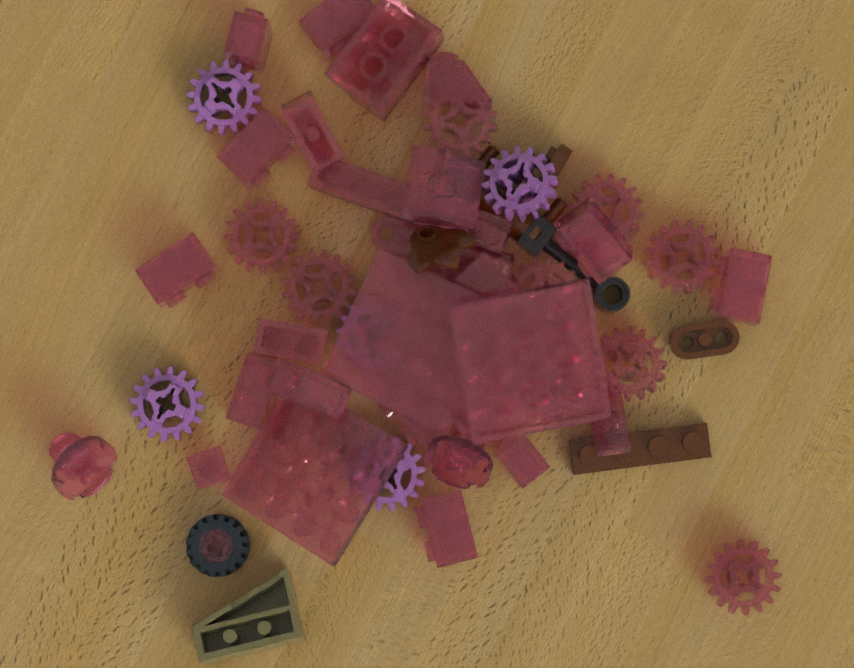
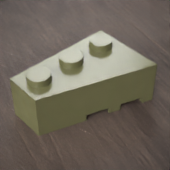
[192,568,306,665]

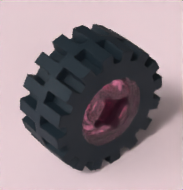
[186,514,250,577]

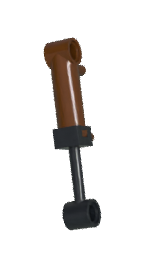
[437,145,630,314]

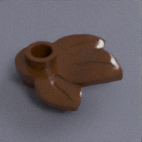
[408,225,476,274]

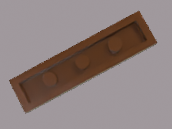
[569,423,712,475]

